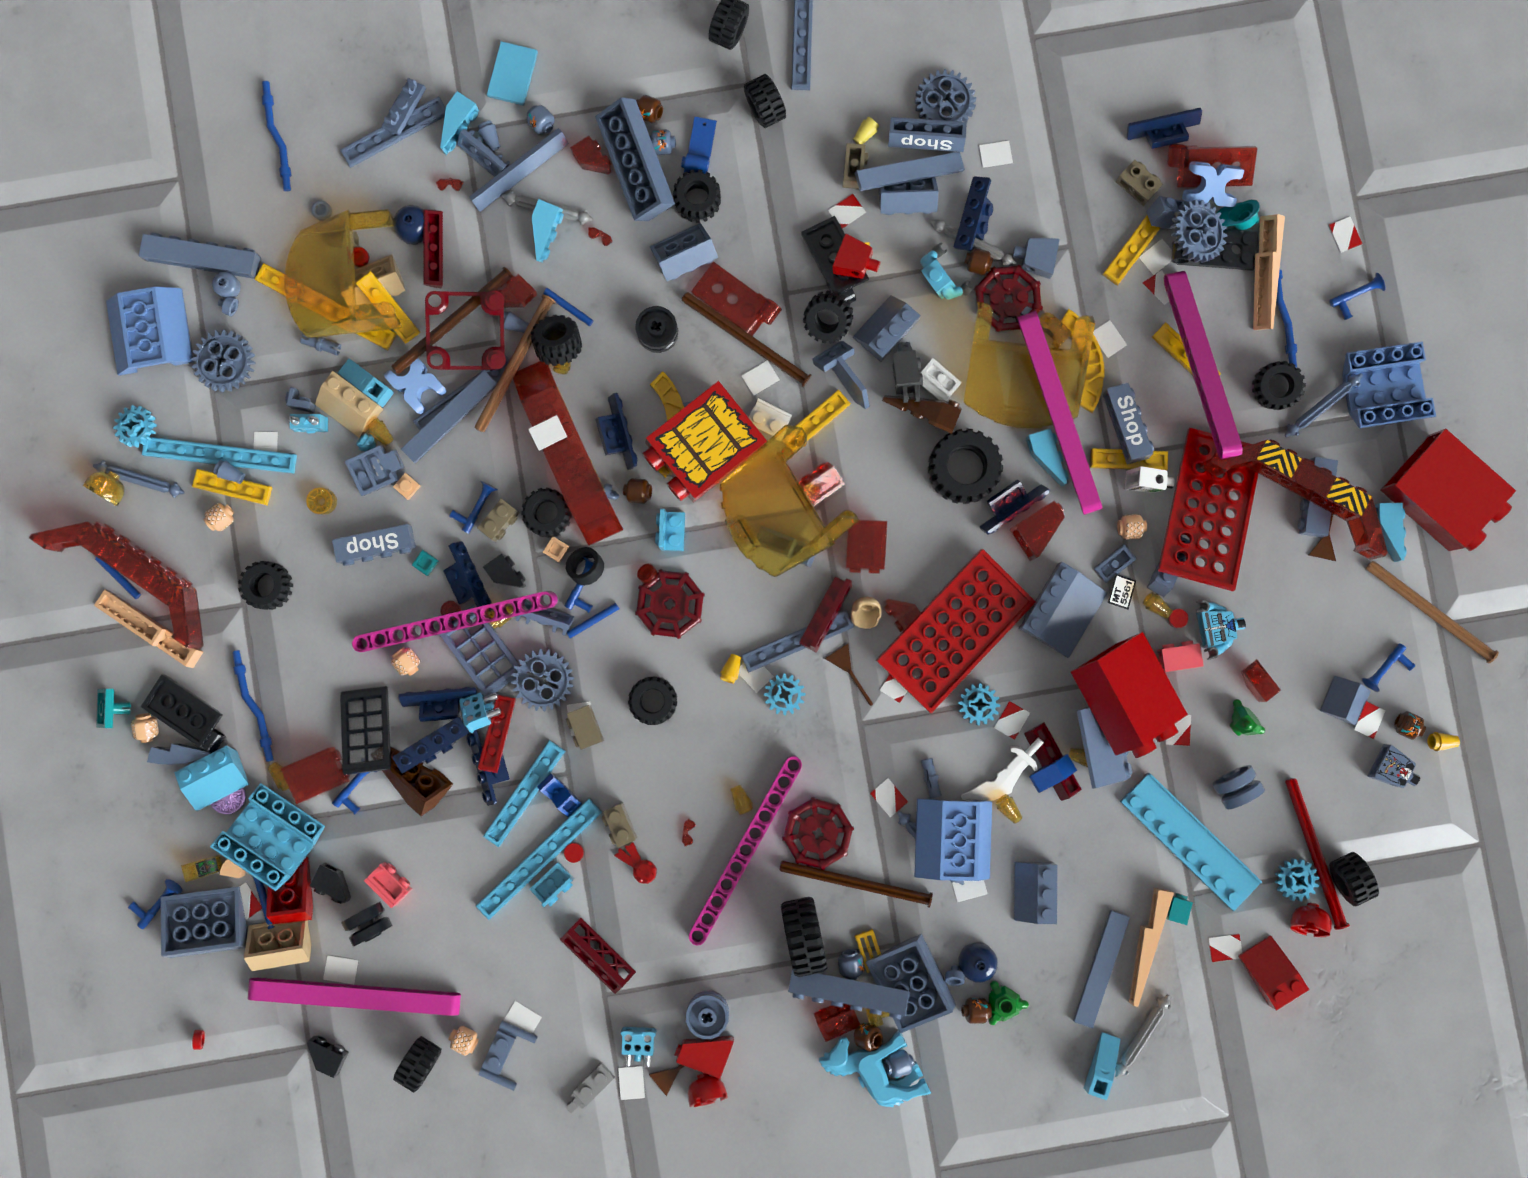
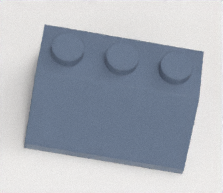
[879,177,939,215]
[650,223,718,281]
[853,295,921,362]
[1014,862,1058,924]

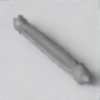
[502,190,593,225]
[931,220,1016,266]
[1115,994,1172,1078]

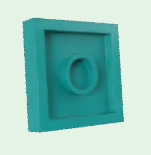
[96,689,131,728]

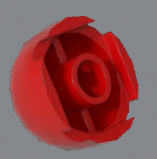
[1290,903,1332,937]
[688,1073,728,1107]

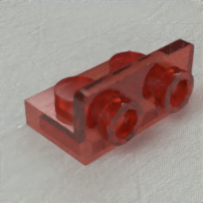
[798,462,845,506]
[814,1004,860,1042]

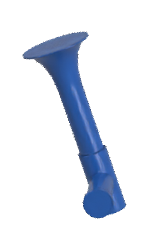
[1329,273,1386,320]
[449,481,498,534]
[564,557,594,613]
[1362,643,1415,692]
[332,758,377,815]
[128,879,182,929]

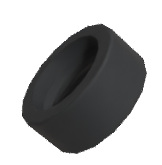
[565,547,604,586]

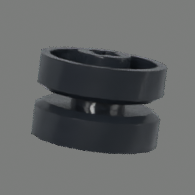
[635,306,679,353]
[341,901,393,947]

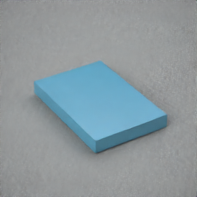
[487,41,538,106]

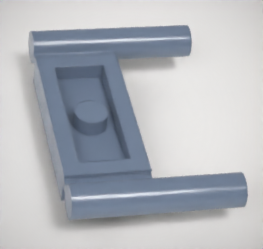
[478,1020,538,1091]

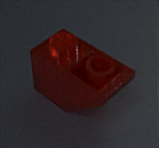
[570,136,612,175]
[498,274,537,308]
[884,599,921,632]
[1241,659,1281,702]

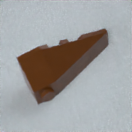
[882,395,962,434]
[371,747,453,816]

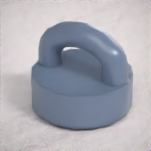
[600,483,619,503]

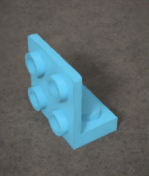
[655,508,685,551]

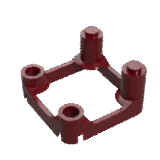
[425,290,506,370]

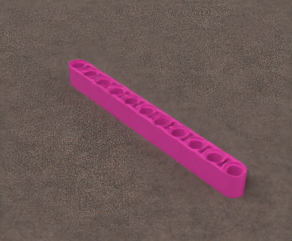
[1164,271,1242,459]
[1017,311,1103,515]
[352,591,558,652]
[689,756,802,945]
[247,977,461,1016]

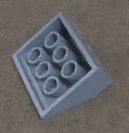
[1019,562,1107,658]
[1077,707,1132,789]
[161,887,247,958]
[866,934,956,1033]

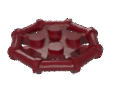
[974,265,1043,332]
[635,569,705,639]
[782,797,854,870]

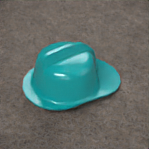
[1216,199,1260,230]

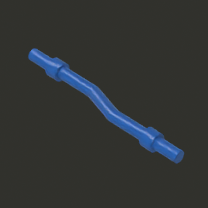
[261,81,292,192]
[1276,268,1297,368]
[232,650,274,762]

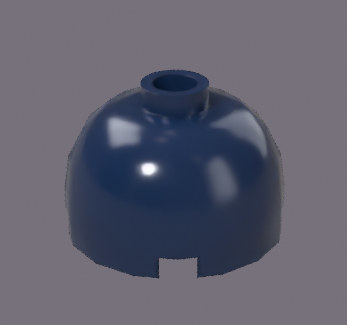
[393,205,424,245]
[958,942,998,983]

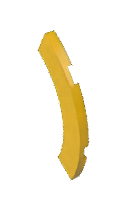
[1058,309,1104,413]
[650,371,684,478]

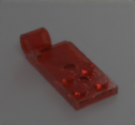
[1167,144,1257,187]
[691,262,782,336]

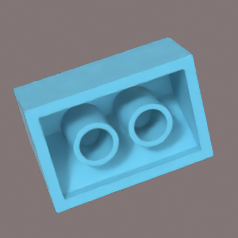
[174,746,249,811]

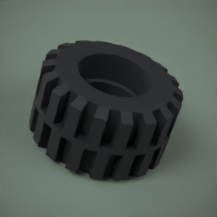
[709,0,749,50]
[744,74,786,129]
[673,169,721,223]
[803,290,853,344]
[531,315,582,366]
[1252,361,1306,410]
[521,487,572,538]
[238,561,293,610]
[628,677,678,725]
[1330,852,1379,907]
[393,1036,442,1093]

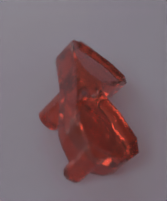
[436,178,464,191]
[588,227,613,246]
[682,819,696,846]

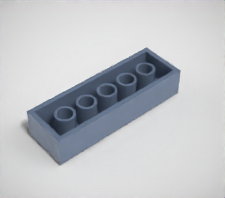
[595,97,675,221]

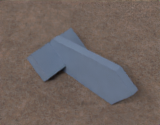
[812,341,870,409]

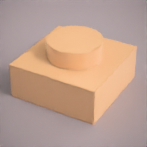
[393,473,421,500]
[543,536,570,563]

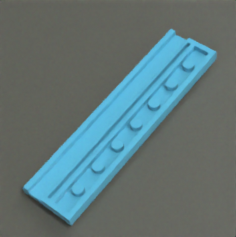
[1120,773,1262,911]

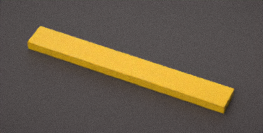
[255,263,397,351]

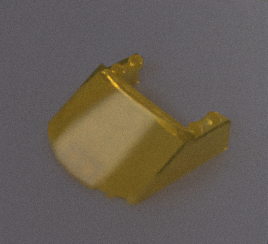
[284,209,402,338]
[964,302,1095,429]
[720,425,859,577]

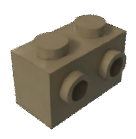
[842,143,868,189]
[1116,159,1163,207]
[477,498,520,542]
[566,705,604,750]
[601,802,637,848]

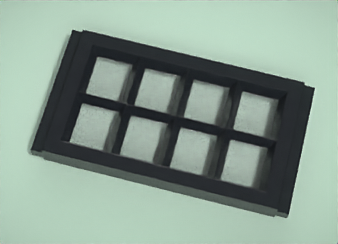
[340,686,391,775]

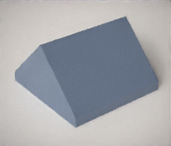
[1320,676,1371,726]

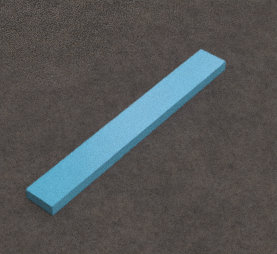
[142,437,297,474]
[476,798,602,920]

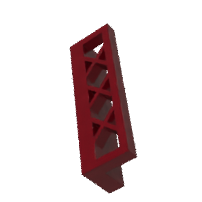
[799,577,852,653]
[560,918,636,994]

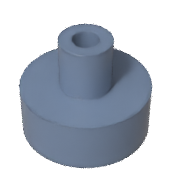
[218,297,239,317]
[945,965,965,986]

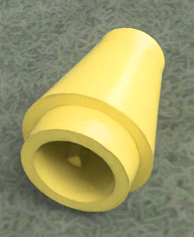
[853,117,879,144]

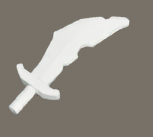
[961,738,1044,801]

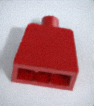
[833,234,881,279]

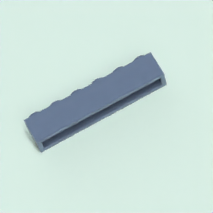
[139,232,261,279]
[788,969,910,1019]

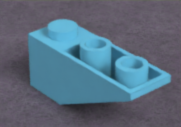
[440,91,479,155]
[532,199,564,263]
[338,358,394,407]
[1026,429,1069,487]
[1372,503,1407,562]
[1083,1032,1121,1100]

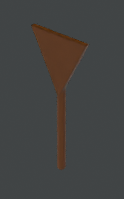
[1308,501,1336,561]
[825,644,873,706]
[649,1064,684,1097]

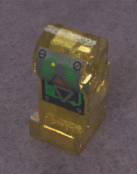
[1039,312,1073,350]
[181,855,223,882]

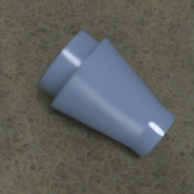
[478,120,501,151]
[499,311,529,333]
[213,460,245,484]

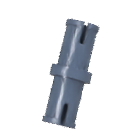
[300,332,341,356]
[921,758,942,798]

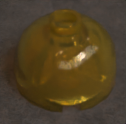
[82,471,125,506]

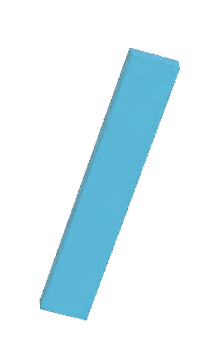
[483,740,566,847]

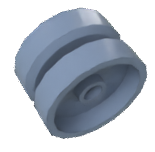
[1213,765,1265,810]
[686,991,729,1039]

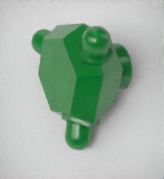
[1229,699,1265,736]
[988,980,1029,1025]

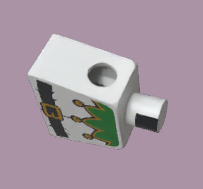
[1125,467,1175,492]

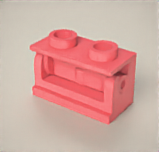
[1157,640,1204,672]
[364,862,412,908]

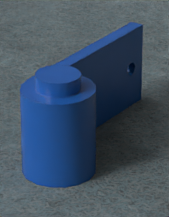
[681,117,717,174]

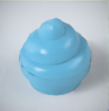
[356,433,376,452]

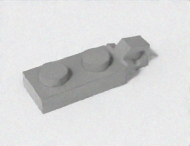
[566,1063,615,1113]

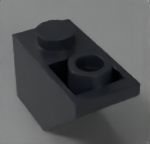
[483,553,526,588]
[310,863,351,904]
[307,1036,349,1078]

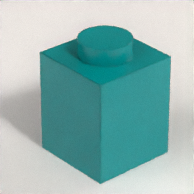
[1166,893,1193,925]

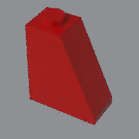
[674,1036,734,1079]

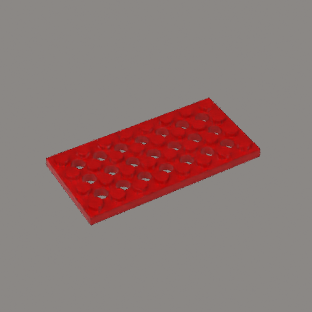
[1158,428,1263,591]
[876,549,1036,713]

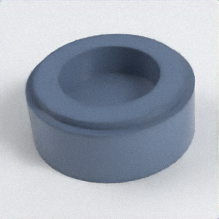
[311,201,332,221]

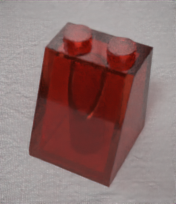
[1010,500,1065,561]
[845,520,887,574]
[281,747,350,804]

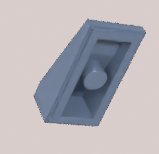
[1094,543,1137,583]

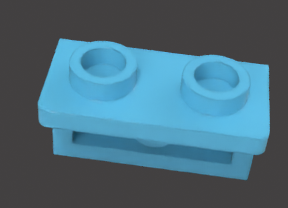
[530,862,575,907]

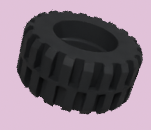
[928,429,1003,504]
[781,897,828,977]

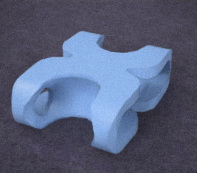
[1182,161,1244,207]
[384,358,447,415]

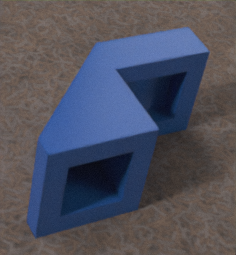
[1029,754,1077,793]
[537,773,582,817]

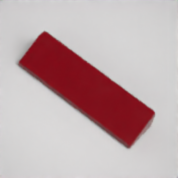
[423,209,443,289]
[1024,722,1082,801]

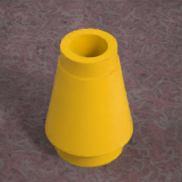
[720,654,741,684]
[1427,732,1460,751]

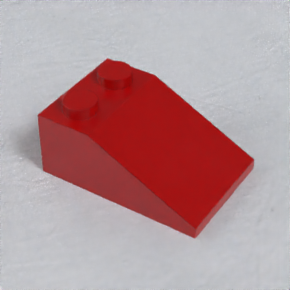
[266,857,313,925]
[1238,935,1309,1011]

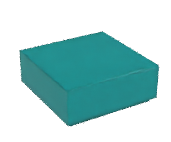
[412,550,439,576]

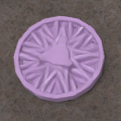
[211,787,246,814]

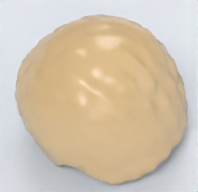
[851,597,881,629]

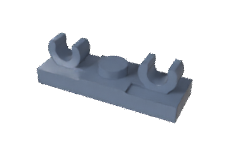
[382,78,426,135]
[457,129,510,177]
[516,601,574,635]

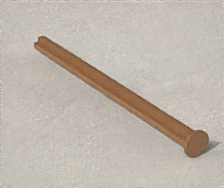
[475,294,556,432]
[1366,561,1499,664]

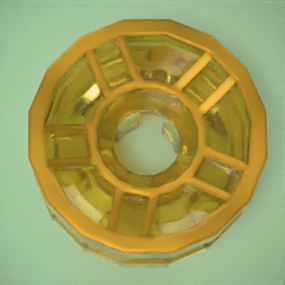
[306,487,337,515]

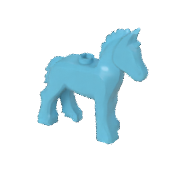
[819,1030,931,1107]

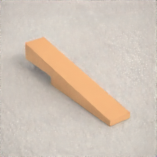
[1253,214,1285,330]
[94,589,203,668]
[1129,888,1174,1007]

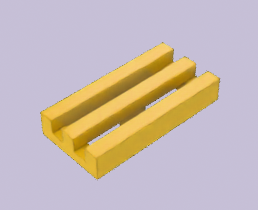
[854,929,881,973]

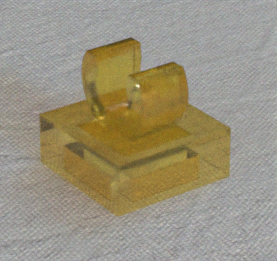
[866,1008,889,1027]

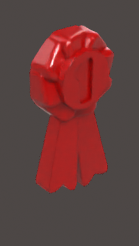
[614,842,657,884]

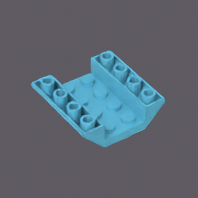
[210,783,325,891]

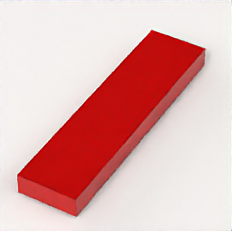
[478,695,516,773]

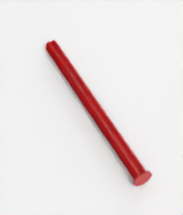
[1285,778,1350,930]

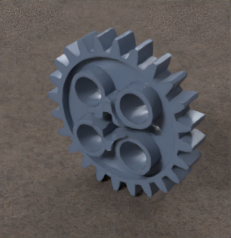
[915,69,976,122]
[1170,200,1227,263]
[191,330,256,392]
[511,649,574,712]

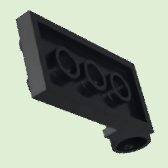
[801,216,869,303]
[1171,229,1257,271]
[141,674,226,753]

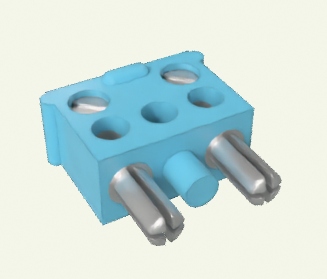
[289,414,328,434]
[459,692,501,733]
[620,1027,657,1067]

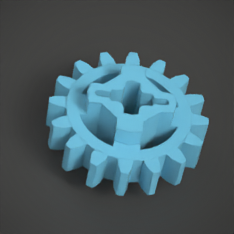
[113,405,157,448]
[764,674,806,715]
[957,683,1000,725]
[1275,858,1319,902]

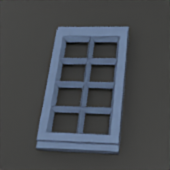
[439,604,521,696]

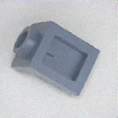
[285,387,316,413]

